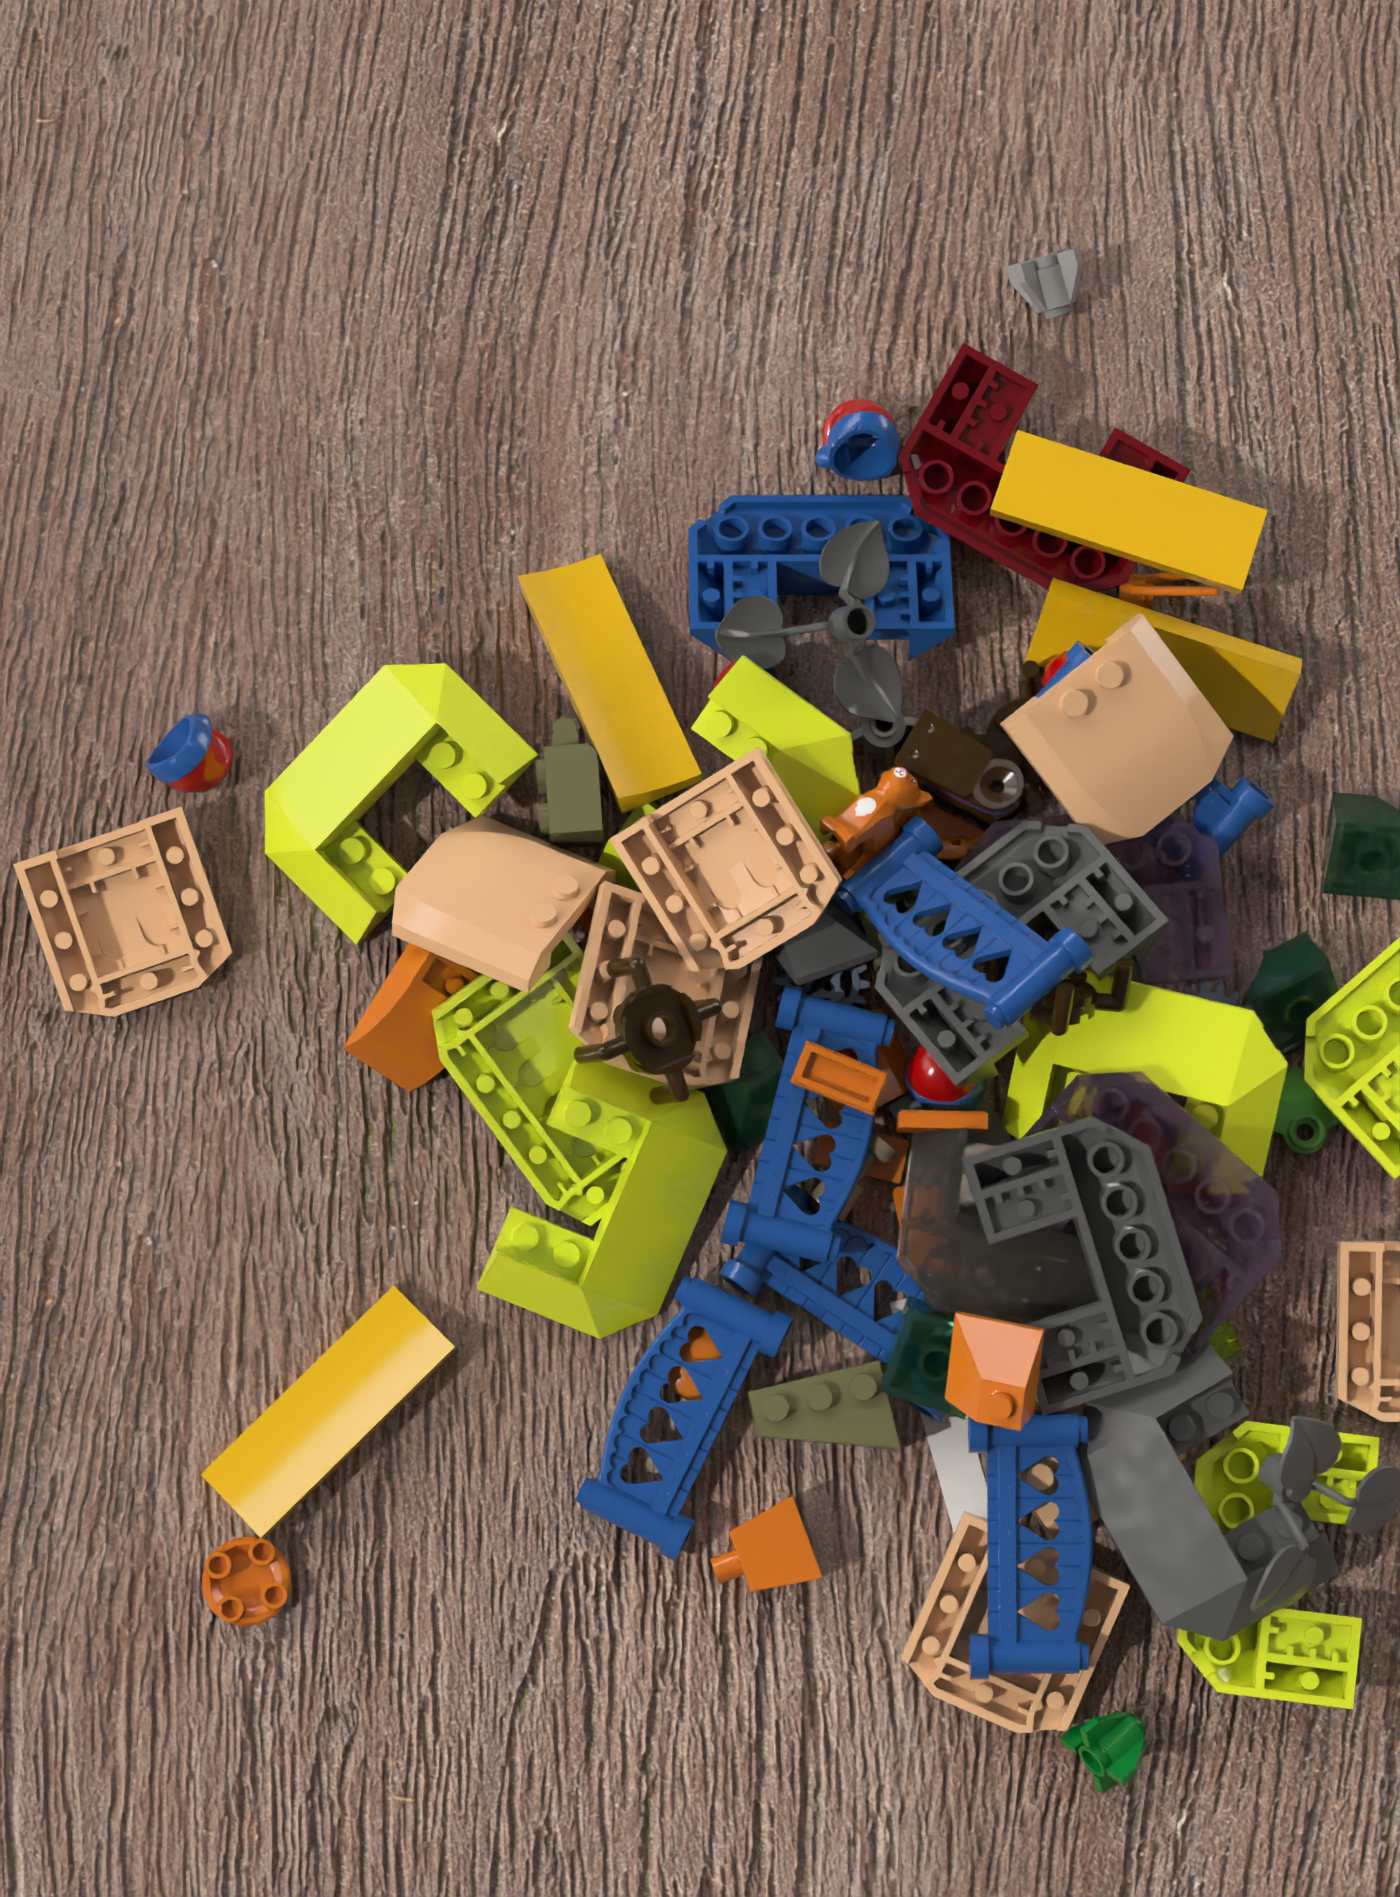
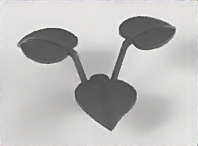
[715,520,902,723]
[1250,1416,1400,1613]

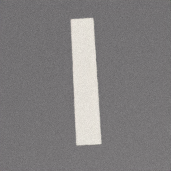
[890,1298,987,1532]

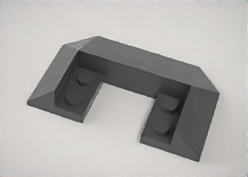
[875,820,1170,1088]
[961,1116,1203,1416]
[1077,1336,1339,1641]

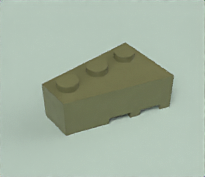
[747,1360,900,1450]

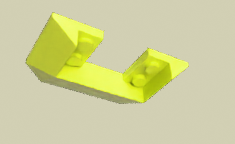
[598,655,861,902]
[265,663,540,945]
[1303,937,1400,1180]
[1001,969,1288,1193]
[476,1042,727,1339]
[1177,1421,1380,1709]

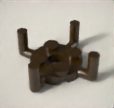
[959,660,1044,815]
[979,925,1134,1036]
[574,956,722,1105]

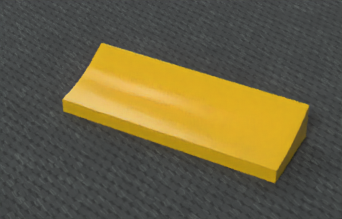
[990,430,1268,595]
[518,553,703,814]
[1025,578,1302,742]
[200,1285,457,1539]

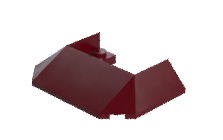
[899,343,1191,592]

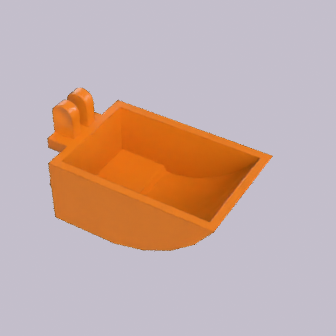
[342,943,482,1092]

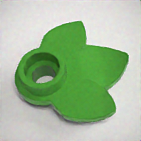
[1273,1067,1339,1155]

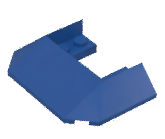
[688,495,955,662]

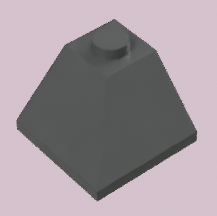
[771,899,878,986]

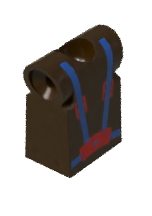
[894,709,1024,832]

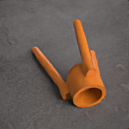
[1118,572,1219,609]

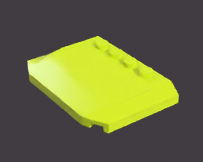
[431,932,627,1226]

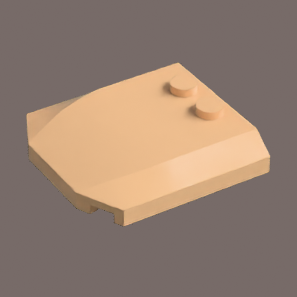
[1000,613,1233,845]
[609,746,843,972]
[13,806,233,1017]
[392,815,616,993]
[568,881,763,1090]
[1335,1240,1400,1422]
[901,1511,1130,1733]

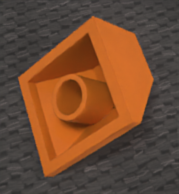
[945,1311,1045,1431]

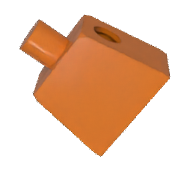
[710,1496,822,1592]

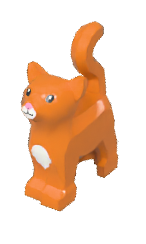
[820,766,934,886]

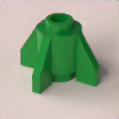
[1060,1710,1146,1794]

